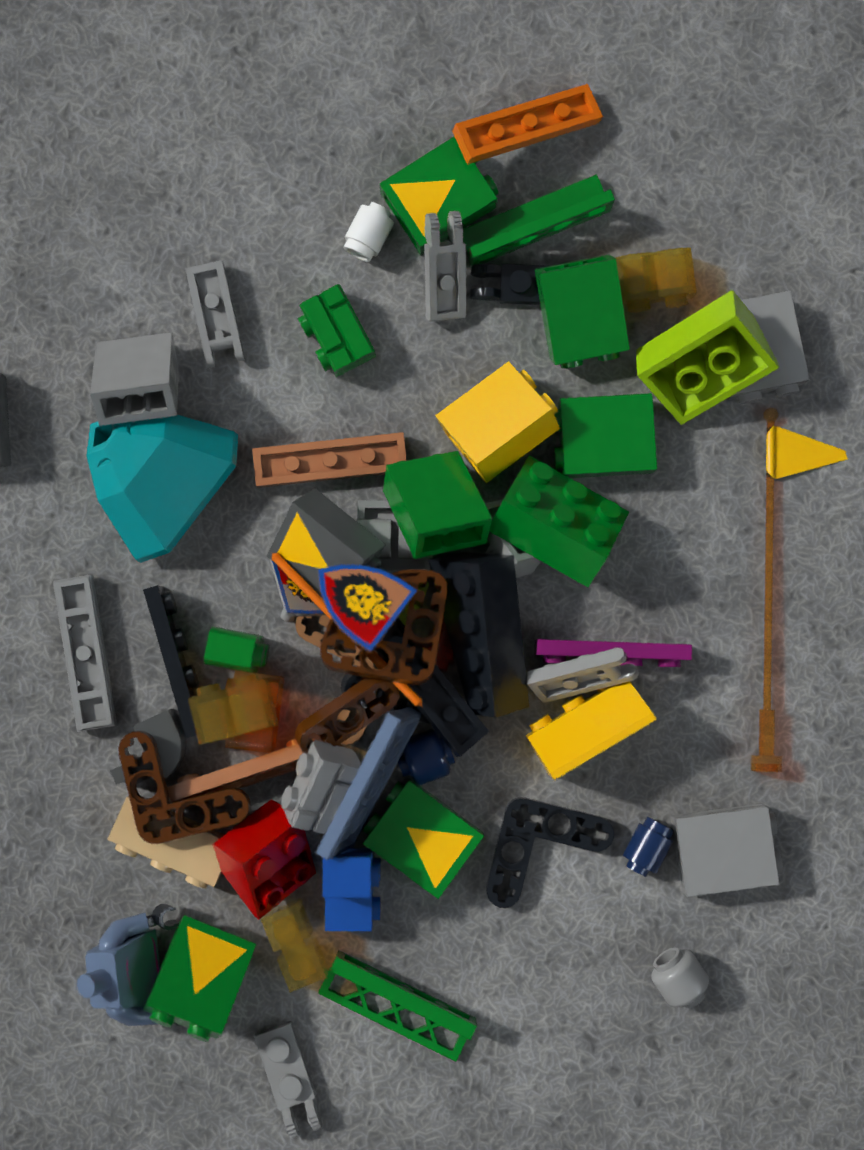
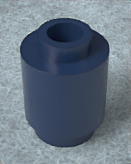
[622,816,674,877]

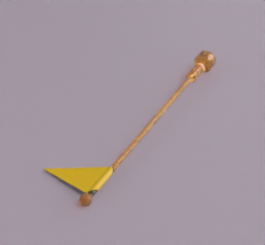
[751,407,848,772]

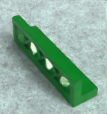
[463,174,615,266]
[318,950,477,1062]

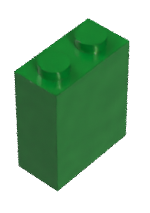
[535,255,630,369]
[554,393,657,478]
[383,451,492,559]

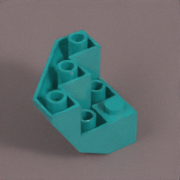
[86,415,238,563]

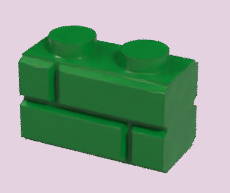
[297,284,376,377]

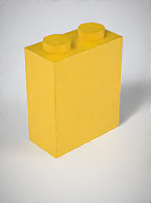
[435,361,560,483]

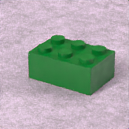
[489,455,629,587]

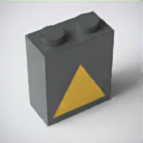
[267,488,385,597]

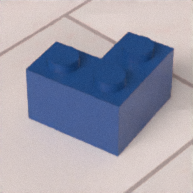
[323,848,381,931]

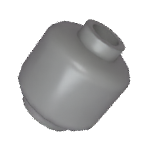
[651,947,709,1008]

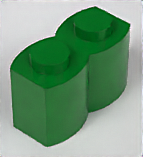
[204,626,270,673]

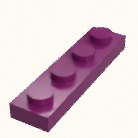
[535,639,692,667]

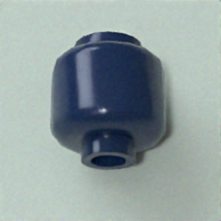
[398,729,455,785]

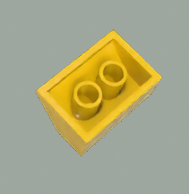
[525,681,657,780]

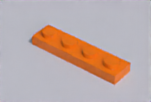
[452,84,603,165]

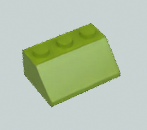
[636,289,779,425]

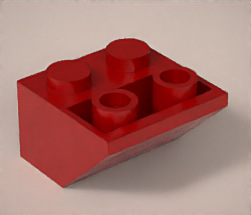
[213,799,316,920]

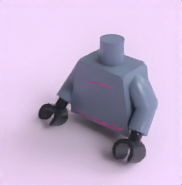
[77,904,181,1026]

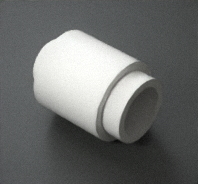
[343,202,394,262]

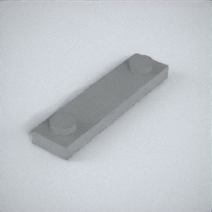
[53,575,117,732]

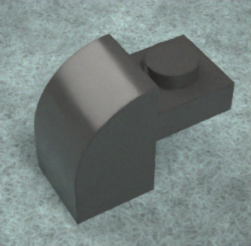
[110,709,187,785]

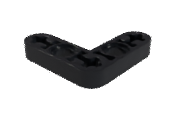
[486,797,614,908]

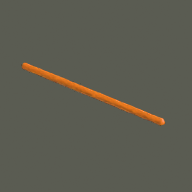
[272,553,423,707]

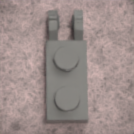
[424,211,466,322]
[254,1021,323,1139]

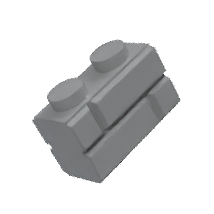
[281,740,361,834]

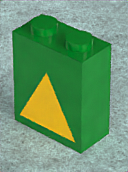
[379,137,499,256]
[362,778,484,899]
[143,915,256,1042]

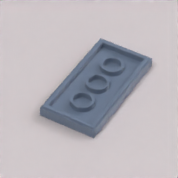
[316,707,421,860]

